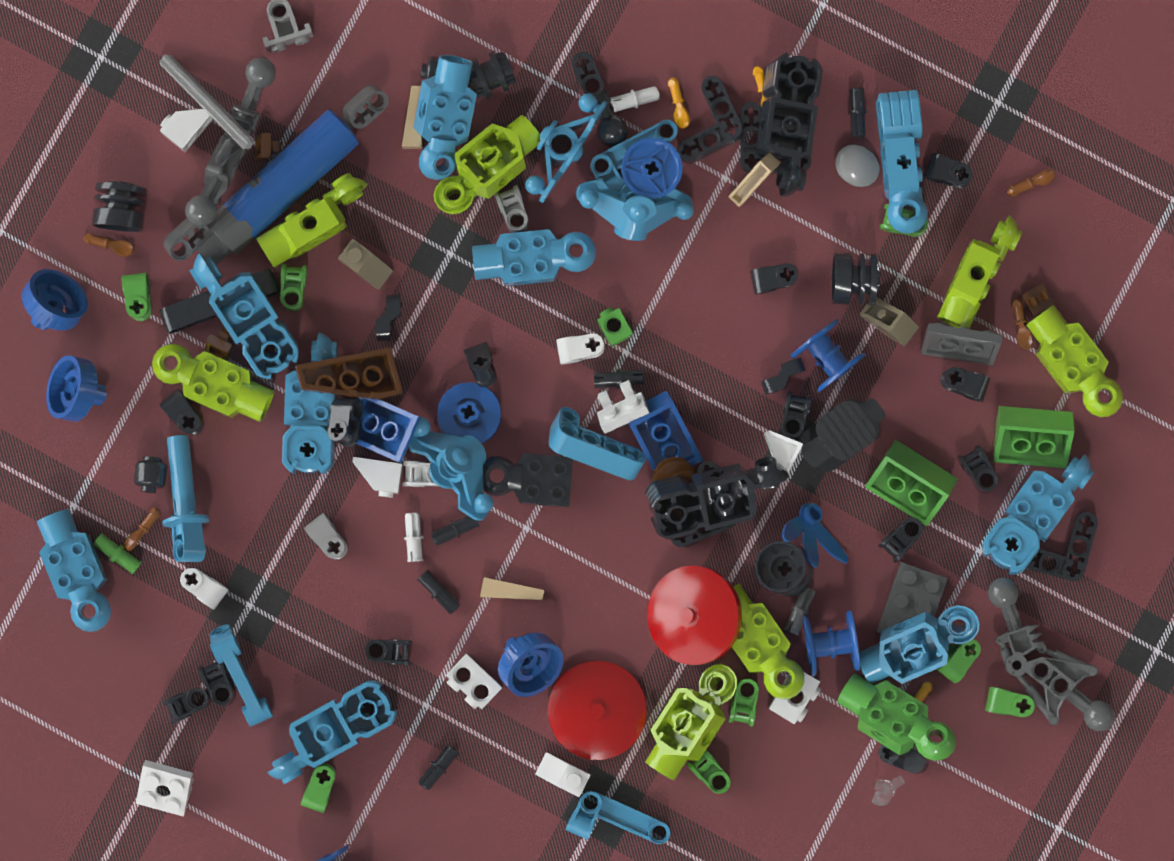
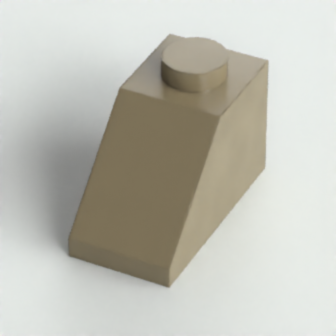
[338,239,394,291]
[859,297,919,347]

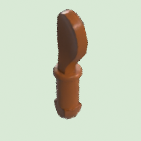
[1007,169,1056,197]
[83,233,134,257]
[1011,299,1033,350]
[124,508,161,551]

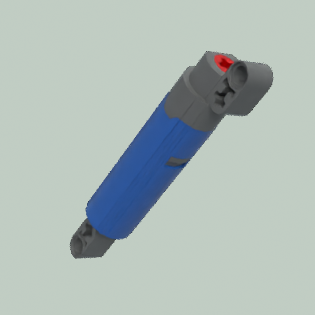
[164,85,389,265]

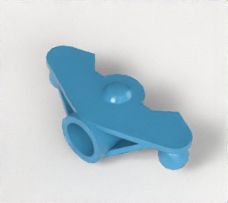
[525,93,608,203]
[576,178,694,241]
[409,417,494,521]

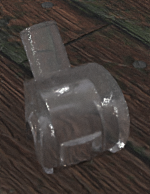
[872,775,905,806]

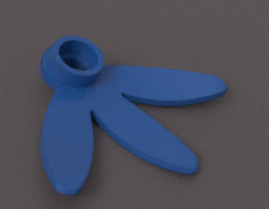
[782,503,848,568]

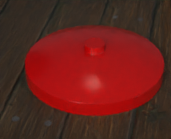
[647,566,742,665]
[548,661,647,760]

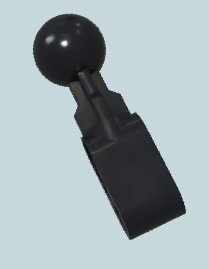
[572,52,628,146]

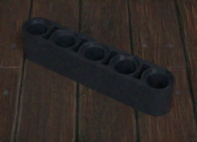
[159,268,280,334]

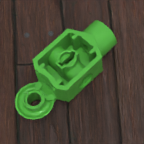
[837,673,956,760]

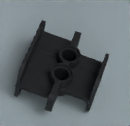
[801,398,885,472]

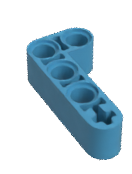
[549,407,647,480]

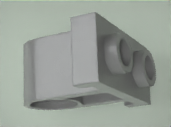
[262,0,314,53]

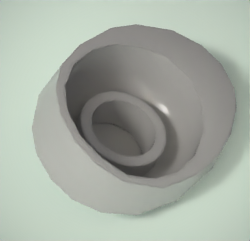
[835,145,880,187]

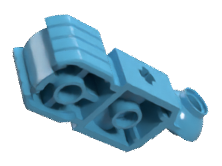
[876,90,928,234]
[189,253,299,379]
[282,332,338,475]
[982,454,1095,575]
[267,680,398,784]

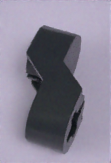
[376,295,402,341]
[761,357,806,395]
[878,744,929,774]

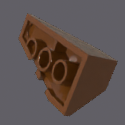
[295,348,403,400]

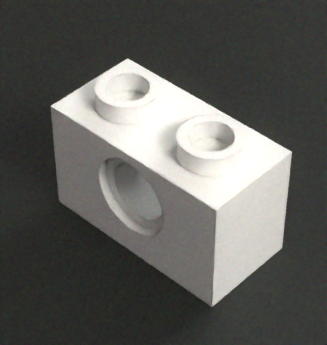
[768,672,821,724]

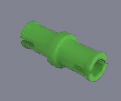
[92,533,142,575]

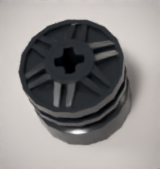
[91,181,148,232]
[832,253,880,305]
[755,541,814,597]

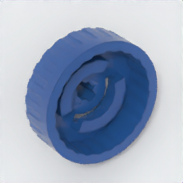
[21,269,88,331]
[46,355,107,422]
[437,382,501,444]
[498,632,564,697]

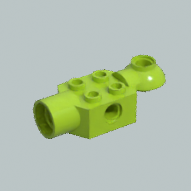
[434,115,540,214]
[256,173,368,268]
[937,215,1022,328]
[1026,305,1123,417]
[152,344,274,422]
[732,583,805,699]
[645,664,737,780]

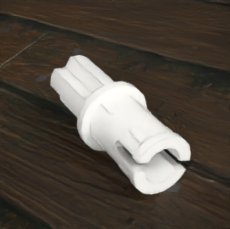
[610,87,659,113]
[404,513,424,562]

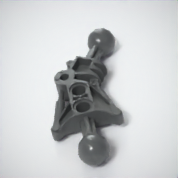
[185,57,276,227]
[988,577,1115,732]

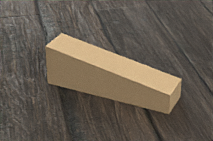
[402,86,423,149]
[729,153,780,207]
[480,577,544,600]

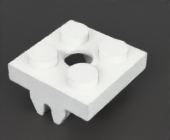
[136,760,194,816]

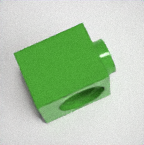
[597,307,633,347]

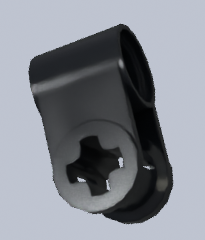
[923,153,973,189]
[750,263,798,295]
[463,342,497,387]
[940,367,990,402]
[159,389,204,435]
[780,391,812,440]
[328,398,363,447]
[957,445,998,493]
[878,518,923,563]
[365,639,413,665]
[198,661,236,706]
[162,687,212,724]

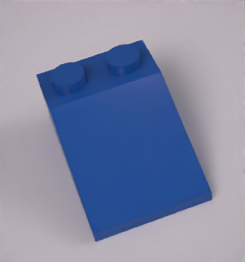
[628,391,703,471]
[348,397,421,463]

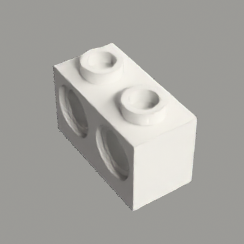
[446,654,503,709]

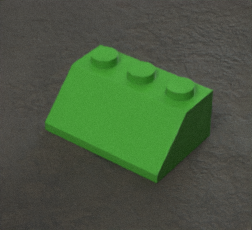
[993,406,1074,468]
[865,439,958,526]

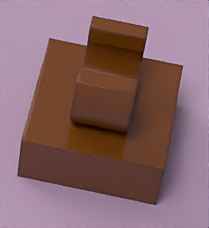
[255,133,282,161]
[1021,283,1055,317]
[205,329,232,361]

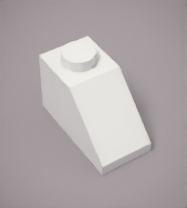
[160,109,213,153]
[352,457,403,498]
[535,752,590,797]

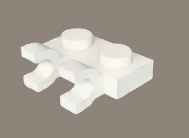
[597,380,649,433]

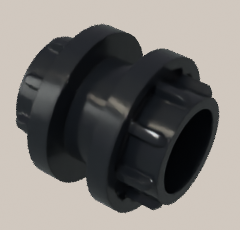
[469,50,516,99]

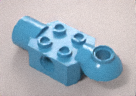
[413,55,477,180]
[472,229,596,286]
[37,509,111,632]
[859,605,980,684]

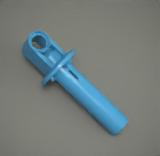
[163,435,210,562]

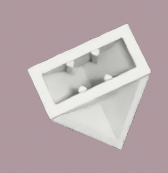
[764,431,803,473]

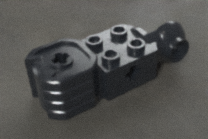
[756,52,823,197]
[645,457,789,540]

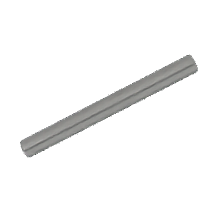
[160,54,254,149]

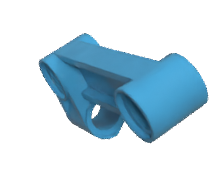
[590,120,678,191]
[210,624,273,727]
[565,790,670,844]

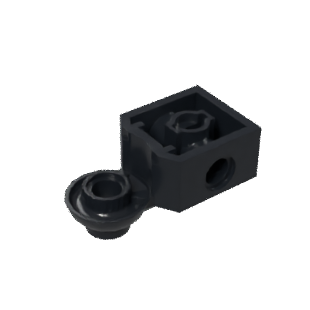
[483,453,573,508]

